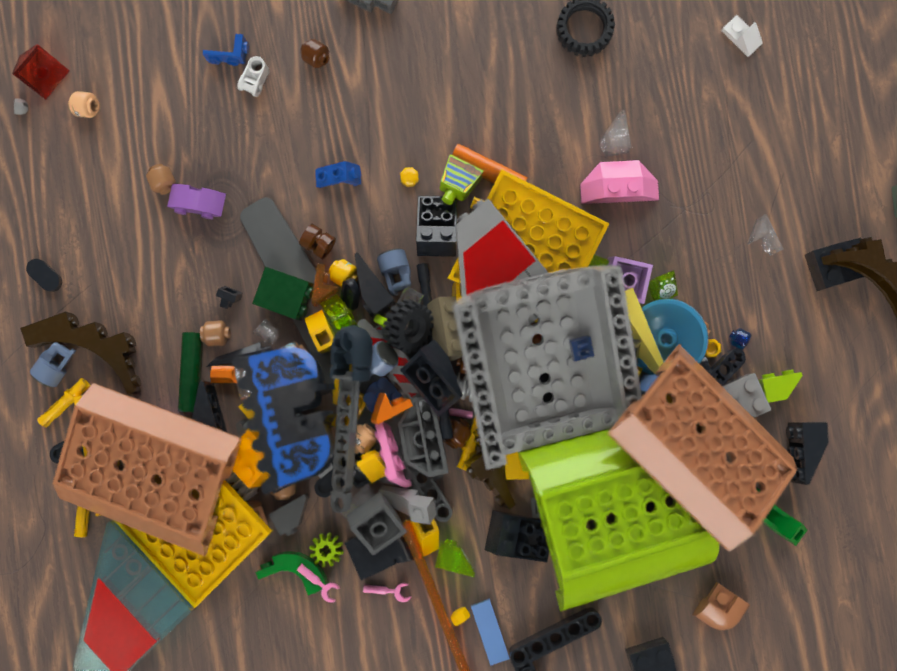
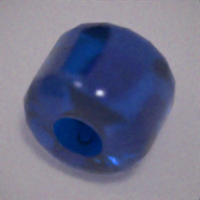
[729,328,752,350]

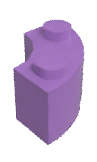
[167,184,226,220]

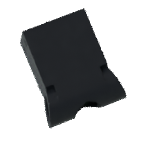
[344,512,417,581]

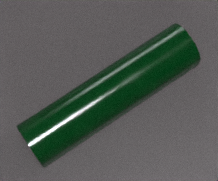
[178,332,203,412]

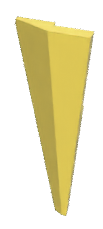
[625,288,664,375]

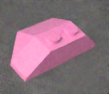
[580,160,659,204]

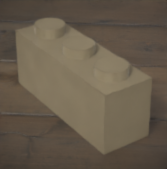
[427,297,463,361]

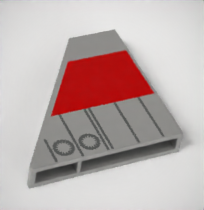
[455,199,548,324]

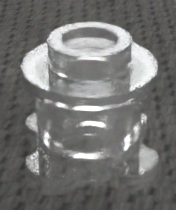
[253,319,279,344]

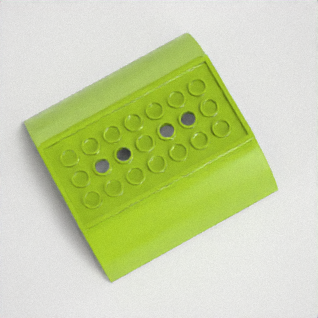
[518,428,720,611]

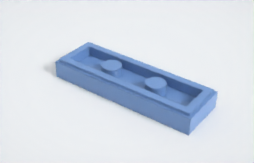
[639,374,658,395]
[471,599,510,666]

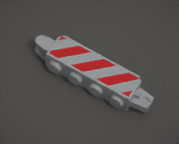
[357,319,422,400]

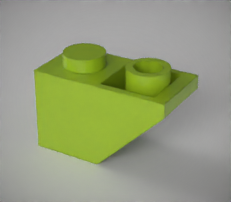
[758,369,803,403]

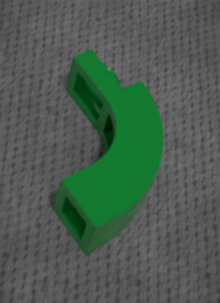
[756,488,808,546]
[255,551,329,596]

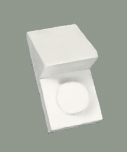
[721,15,763,57]

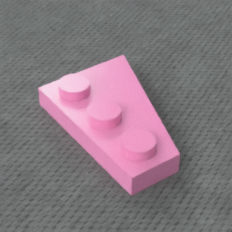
[375,422,412,488]

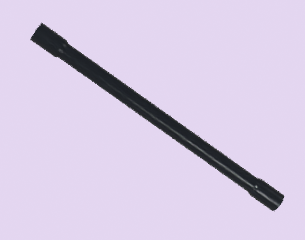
[416,263,454,440]

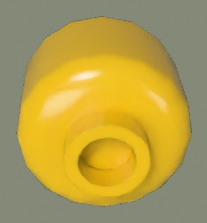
[328,259,359,287]

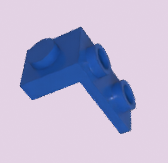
[203,34,249,66]
[315,161,361,188]

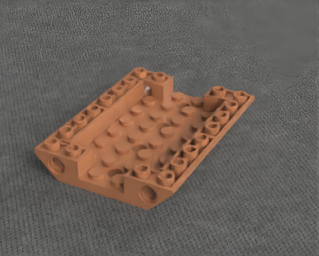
[608,344,797,551]
[53,383,242,556]

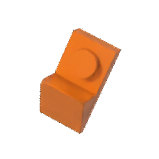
[371,393,413,425]

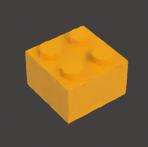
[232,429,269,488]

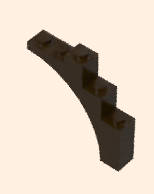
[821,237,897,318]
[20,311,141,394]
[465,429,516,510]

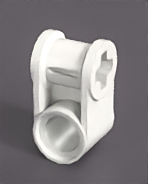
[238,56,269,97]

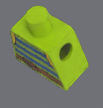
[439,154,483,205]

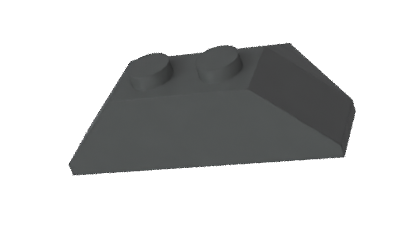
[398,397,449,477]

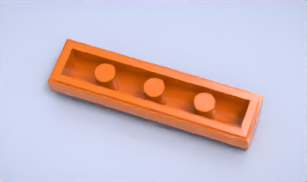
[452,144,528,184]

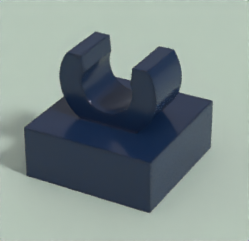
[569,335,594,362]

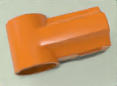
[210,366,241,384]

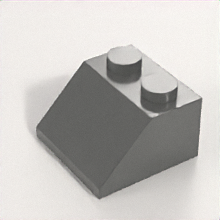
[346,492,407,555]

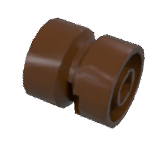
[299,223,336,260]

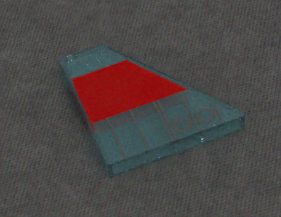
[73,520,197,671]

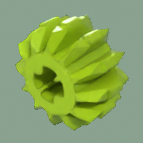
[309,532,344,567]

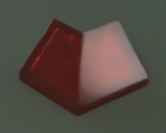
[12,44,70,100]

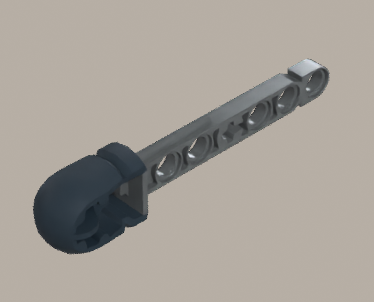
[330,325,373,513]

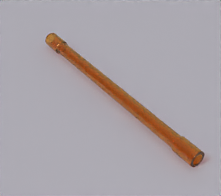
[402,520,470,671]

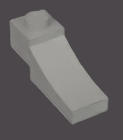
[379,485,436,525]

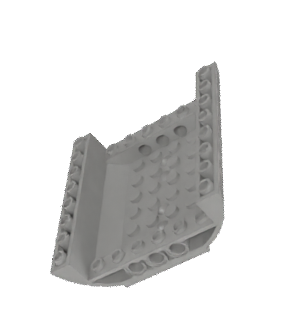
[453,266,642,469]

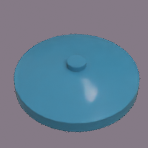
[637,299,709,375]

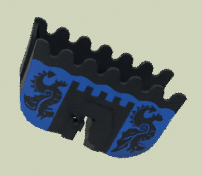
[232,347,335,494]

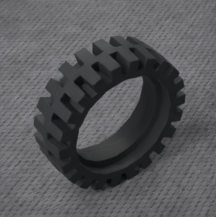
[556,0,615,57]

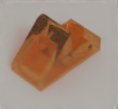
[311,264,339,307]

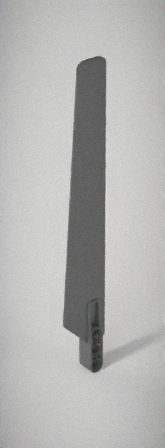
[240,198,453,522]

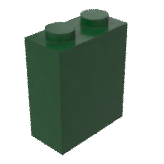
[252,266,315,321]

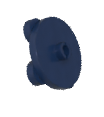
[363,378,403,413]

